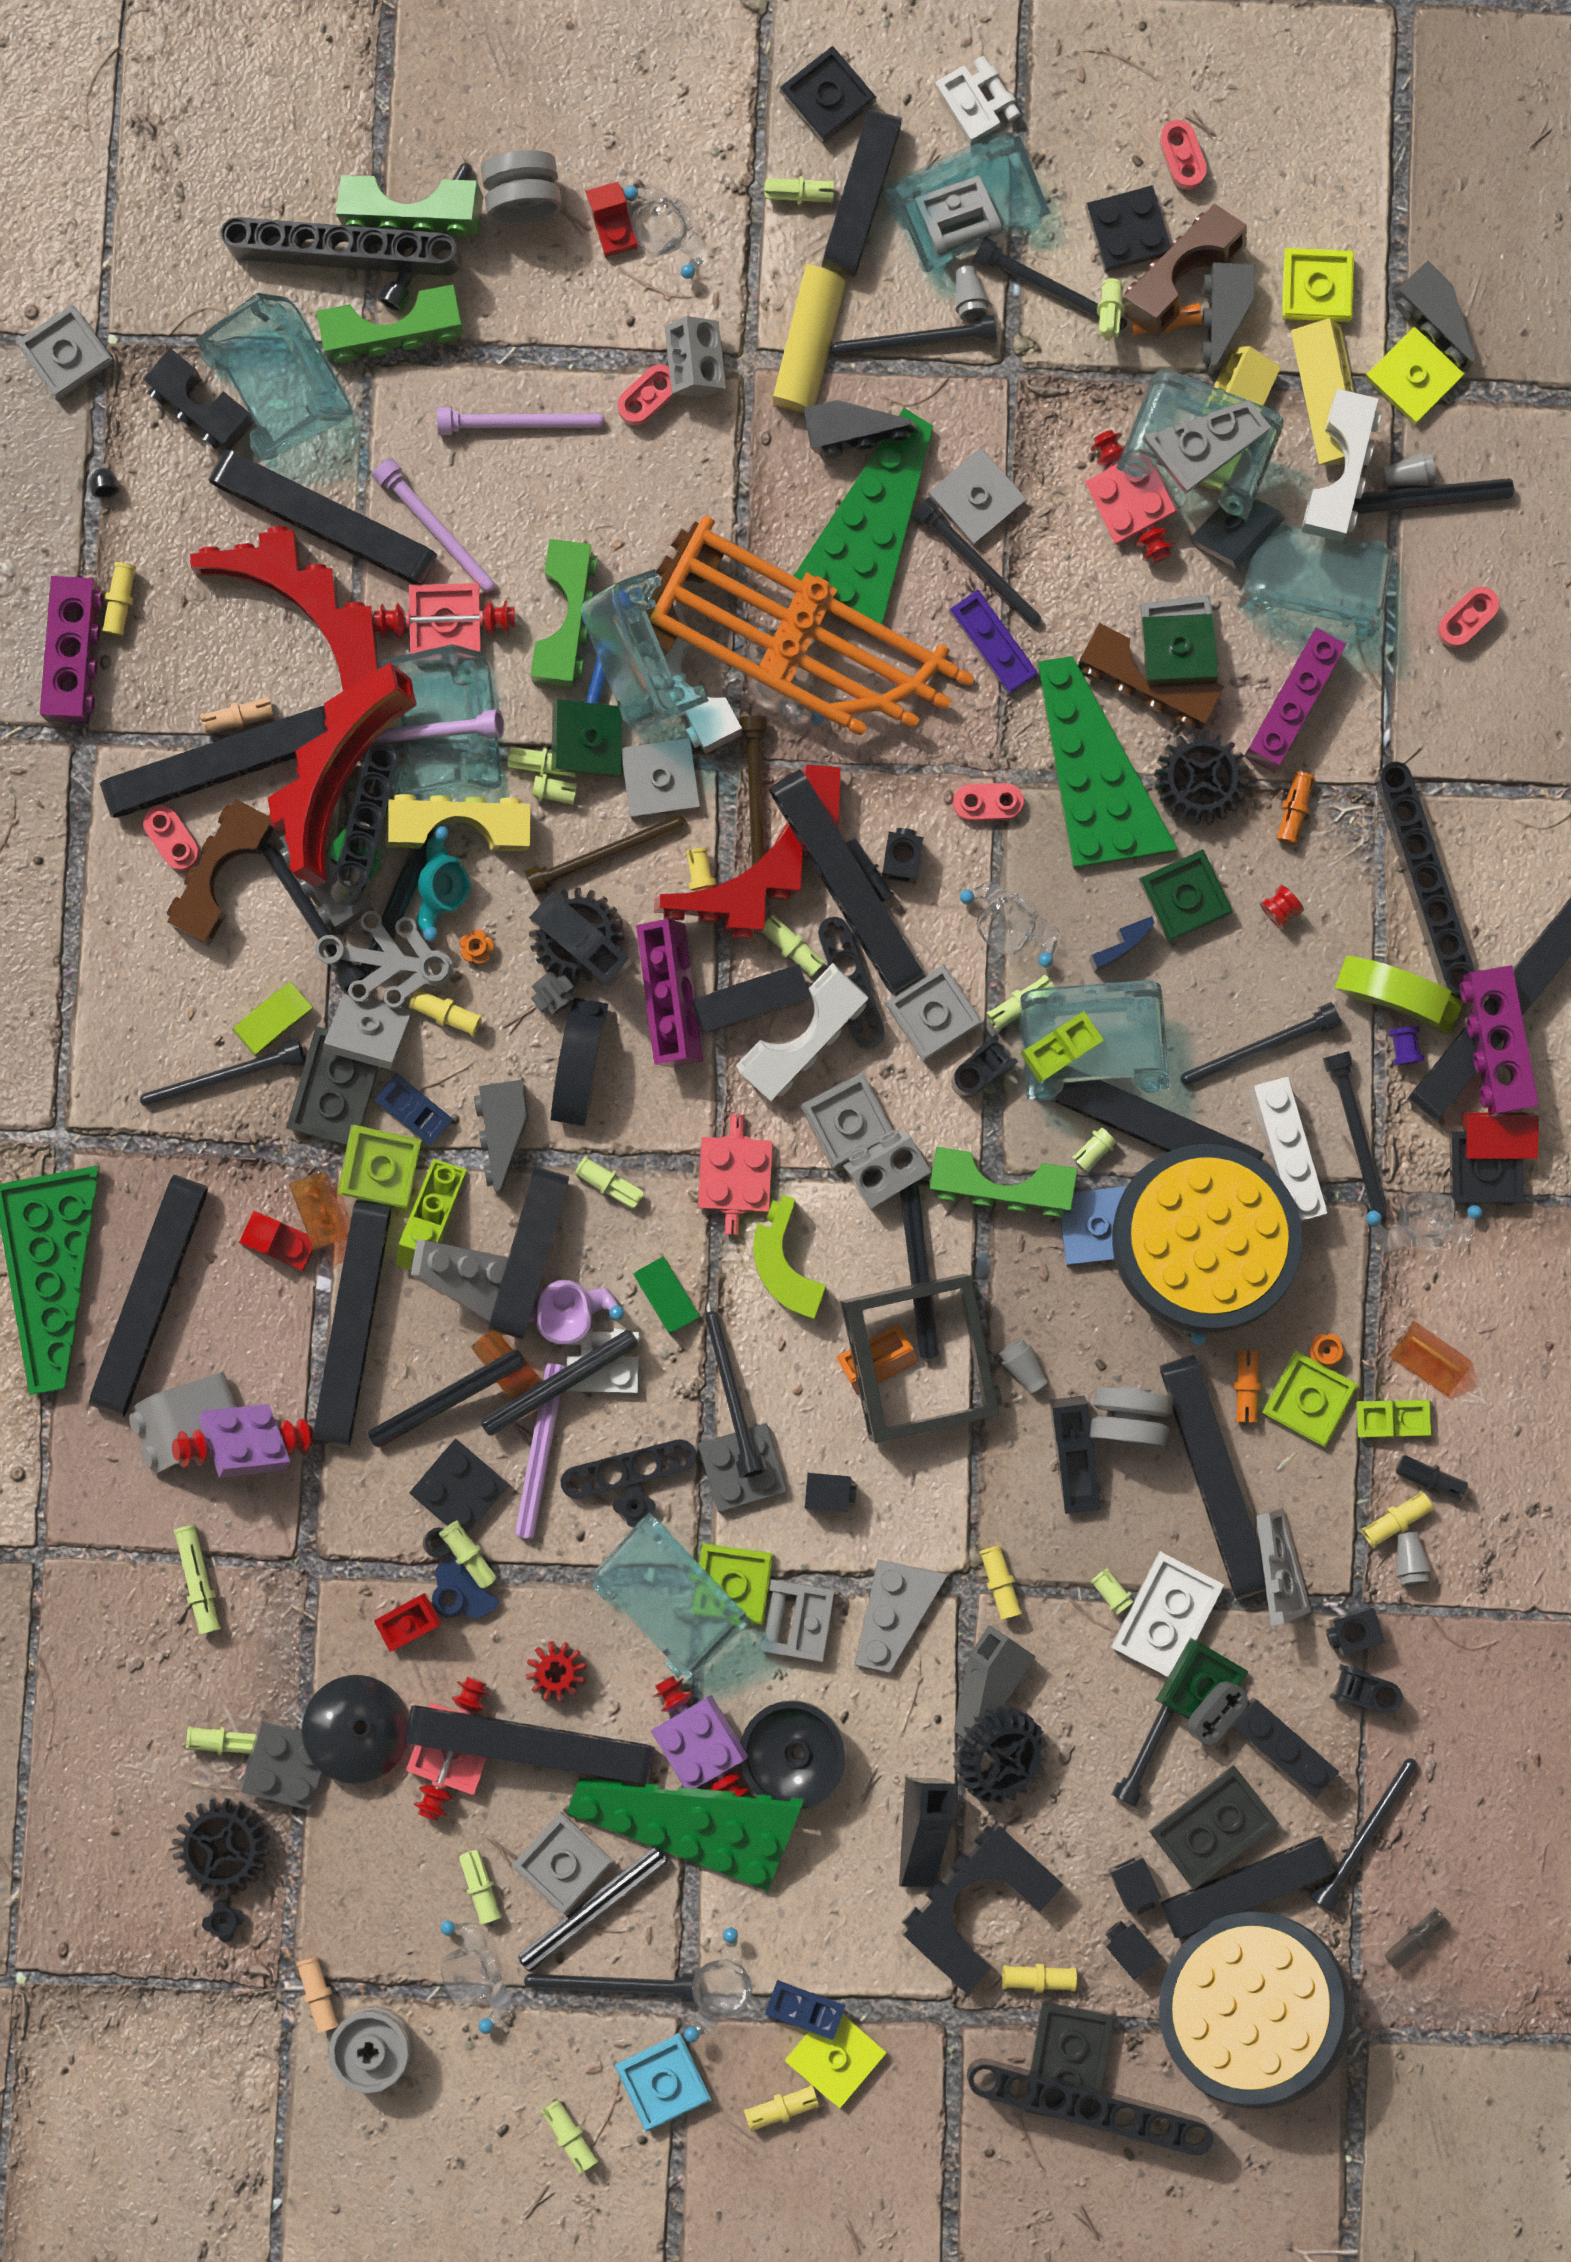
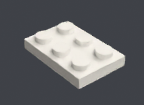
[1111,1551,1224,1677]

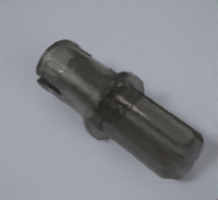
[1384,1907,1450,1970]

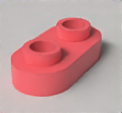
[1159,120,1207,190]
[618,364,675,426]
[1437,586,1499,648]
[953,783,1024,822]
[143,805,200,871]

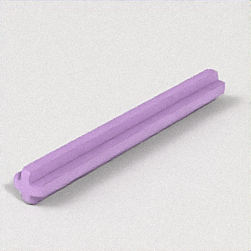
[515,1363,565,1539]

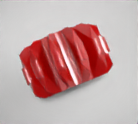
[526,1641,587,1702]

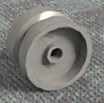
[481,150,562,224]
[1090,1386,1173,1447]
[328,2005,413,2093]

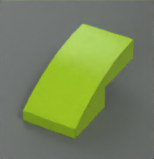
[232,981,313,1057]
[1020,1011,1104,1083]
[1356,1400,1432,1437]

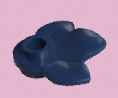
[432,1553,499,1618]

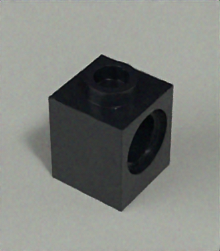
[882,828,924,884]
[804,1473,857,1512]
[1326,1607,1385,1655]
[1107,1854,1161,1915]
[1103,1919,1161,1980]

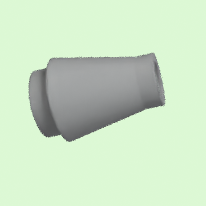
[955,266,989,321]
[1384,452,1437,487]
[999,1338,1047,1394]
[1396,1532,1432,1586]

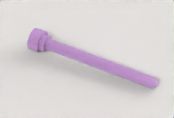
[437,407,605,435]
[372,458,496,593]
[373,709,504,744]

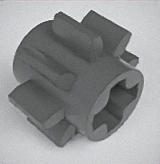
[531,971,575,1015]

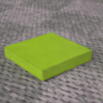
[337,1125,422,1209]
[1261,1350,1358,1447]
[692,1543,773,1625]

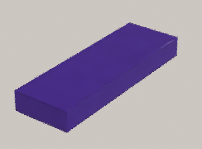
[949,590,1039,696]

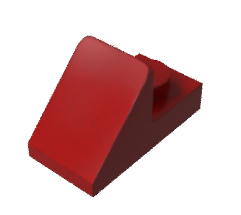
[585,181,638,257]
[239,1210,319,1271]
[374,1593,441,1652]

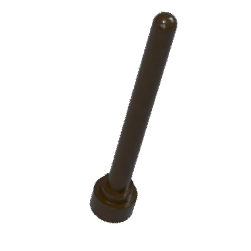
[739,716,767,866]
[524,816,686,897]

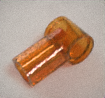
[471,1330,541,1400]

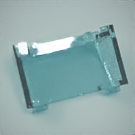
[882,131,1050,275]
[195,293,353,460]
[1116,370,1284,520]
[1237,521,1393,638]
[581,569,709,730]
[381,644,502,799]
[1019,980,1170,1101]
[591,1512,753,1680]

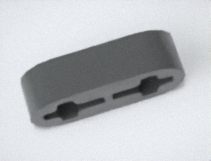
[1188,1681,1248,1745]

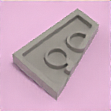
[411,1239,508,1325]
[855,1559,947,1672]

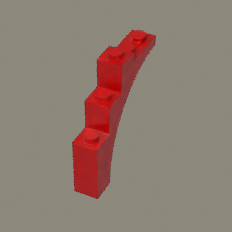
[190,526,379,691]
[267,662,417,888]
[654,764,841,939]

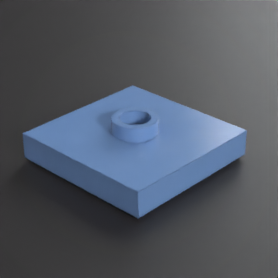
[1060,1186,1127,1265]

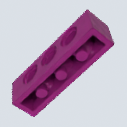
[39,576,104,723]
[1244,627,1347,773]
[636,919,704,1068]
[1460,965,1539,1115]

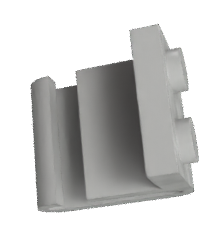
[129,1372,236,1475]

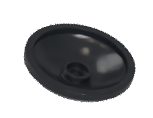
[301,1675,409,1784]
[740,1700,846,1809]

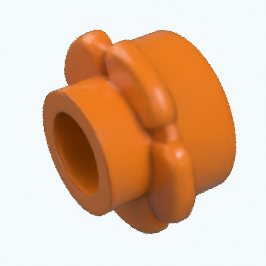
[459,929,494,964]
[1309,1334,1345,1368]

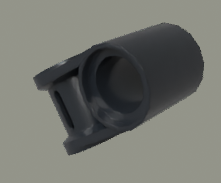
[951,1035,1019,1098]
[1329,1664,1403,1714]

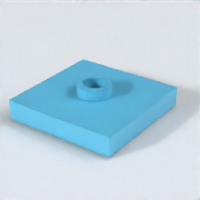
[615,2032,711,2132]

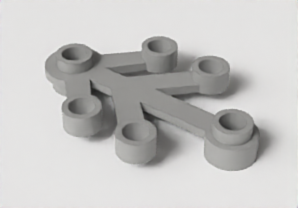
[315,911,453,1009]

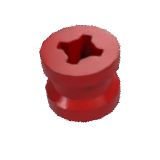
[1260,885,1304,930]

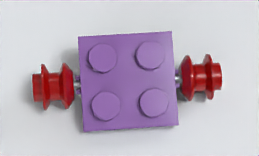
[172,1404,314,1478]
[651,1675,749,1797]

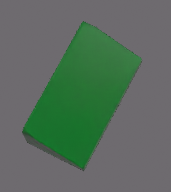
[632,1256,700,1335]

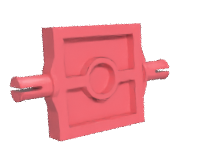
[697,1114,772,1235]

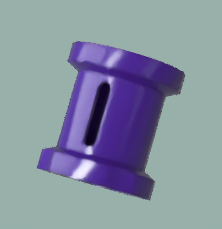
[1388,1026,1425,1066]

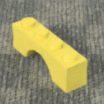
[385,794,530,852]

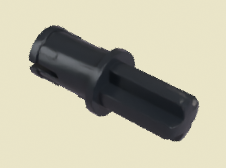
[846,838,894,903]
[1395,1455,1468,1503]

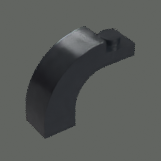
[550,997,609,1126]

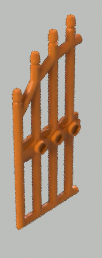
[648,516,975,735]

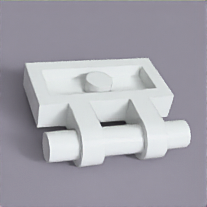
[935,56,1020,144]
[566,1328,639,1393]

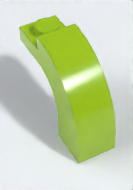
[1334,955,1463,1035]
[753,1194,826,1320]

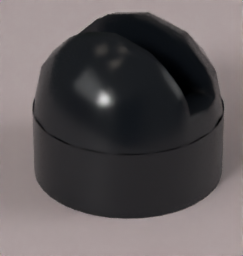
[90,468,119,498]
[422,1527,451,1557]

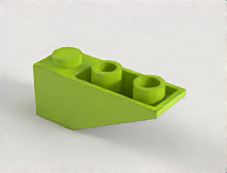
[396,1158,467,1271]

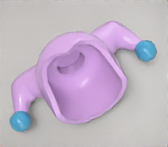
[529,1280,625,1344]

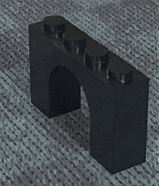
[901,1823,1064,1994]

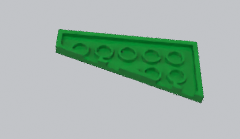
[794,408,933,624]
[1037,656,1178,869]
[0,1165,100,1395]
[567,1778,804,1891]

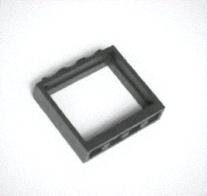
[840,1274,1002,1443]

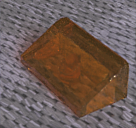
[289,1171,349,1250]
[1389,1321,1471,1396]

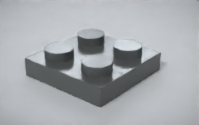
[698,1423,786,1512]
[239,1720,321,1810]

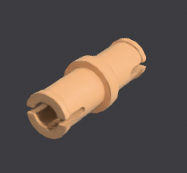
[200,697,274,736]
[296,1956,339,2033]

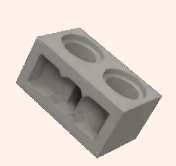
[665,316,726,398]
[843,1129,931,1209]

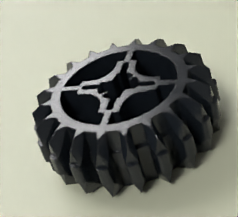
[1154,731,1249,826]
[529,888,625,984]
[953,1706,1048,1804]
[172,1798,271,1897]

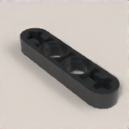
[818,917,885,1049]
[560,1439,696,1499]

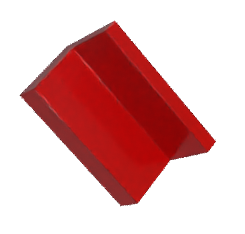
[1461,1112,1539,1159]

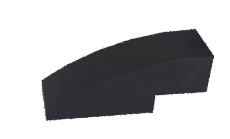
[692,964,811,1034]
[1049,1395,1101,1514]

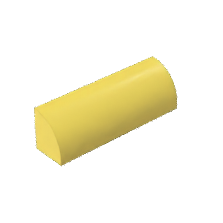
[773,264,846,413]
[1291,318,1355,465]
[1199,346,1281,491]

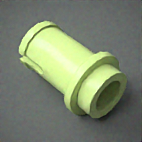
[532,774,577,806]
[1072,1127,1117,1173]
[1090,1567,1134,1615]

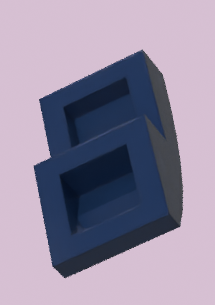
[1089,916,1155,972]
[374,1073,453,1146]
[764,1980,846,2040]

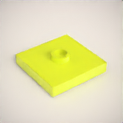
[1281,248,1354,322]
[1365,326,1464,425]
[785,2014,887,2109]

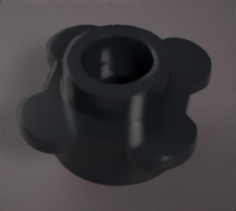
[613,1484,656,1527]
[202,1899,245,1942]

